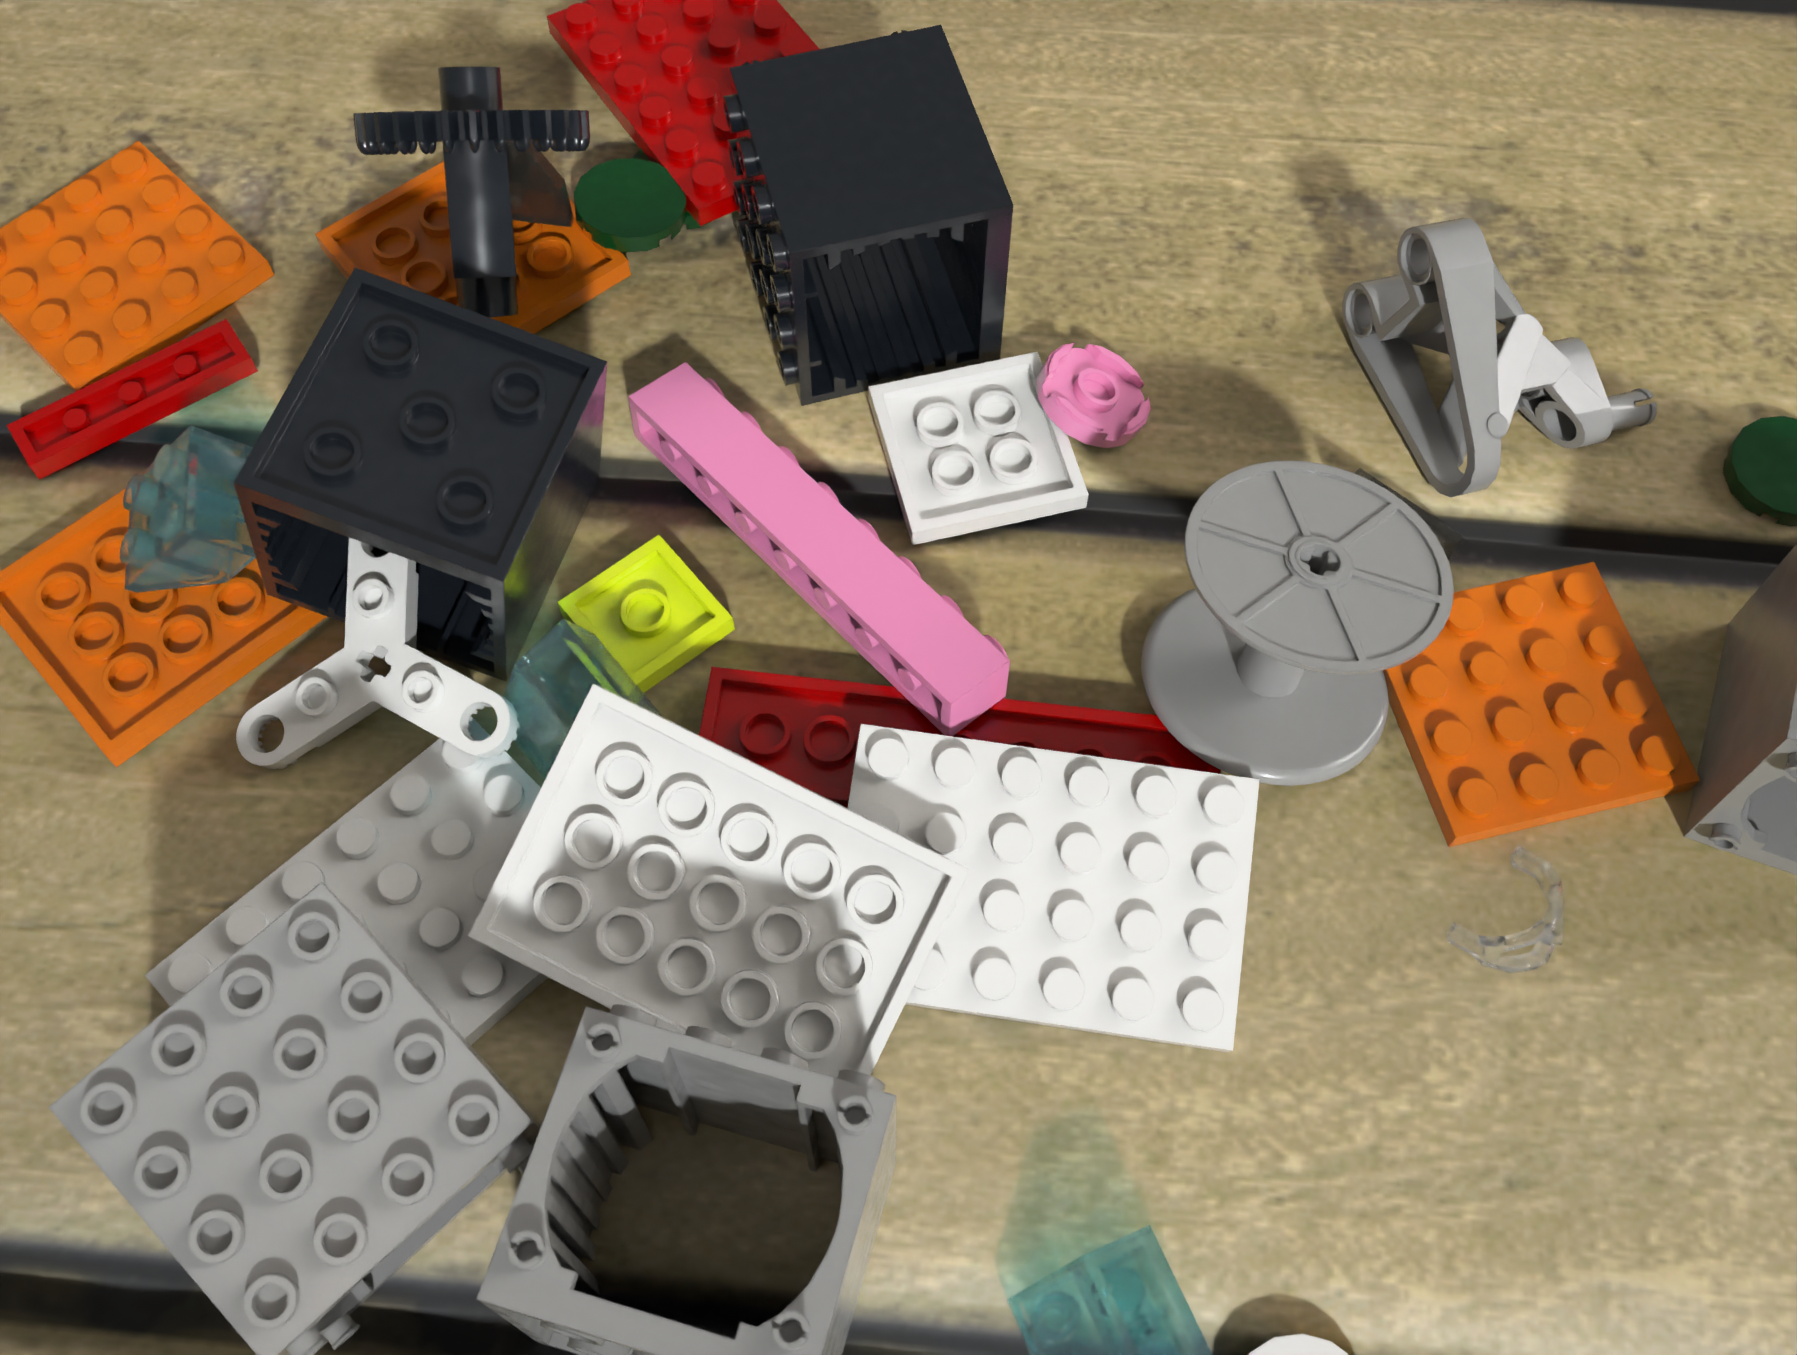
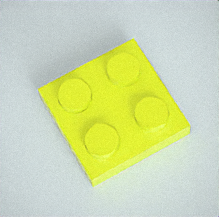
[558,535,735,700]

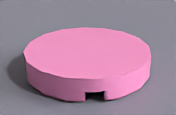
[1036,343,1151,448]

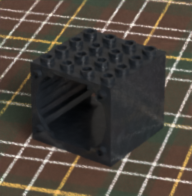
[723,25,1013,406]
[233,268,607,682]

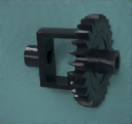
[353,66,590,317]

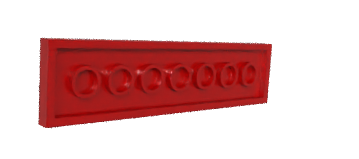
[699,667,1221,808]

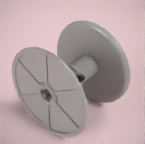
[1141,461,1454,786]

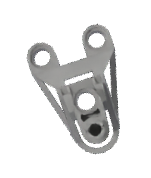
[1342,218,1657,498]

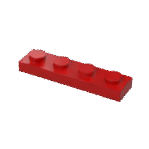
[7,319,258,480]

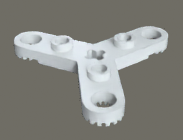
[236,537,520,769]

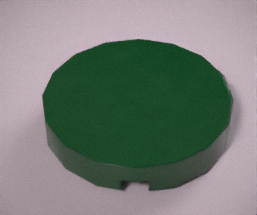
[574,158,686,252]
[1723,416,1797,527]

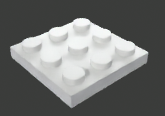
[868,352,1089,545]

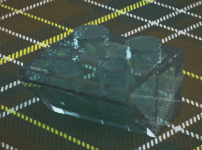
[120,425,256,593]
[496,618,663,779]
[1007,1225,1212,1355]

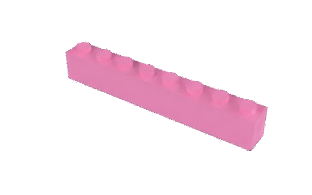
[628,362,1010,736]

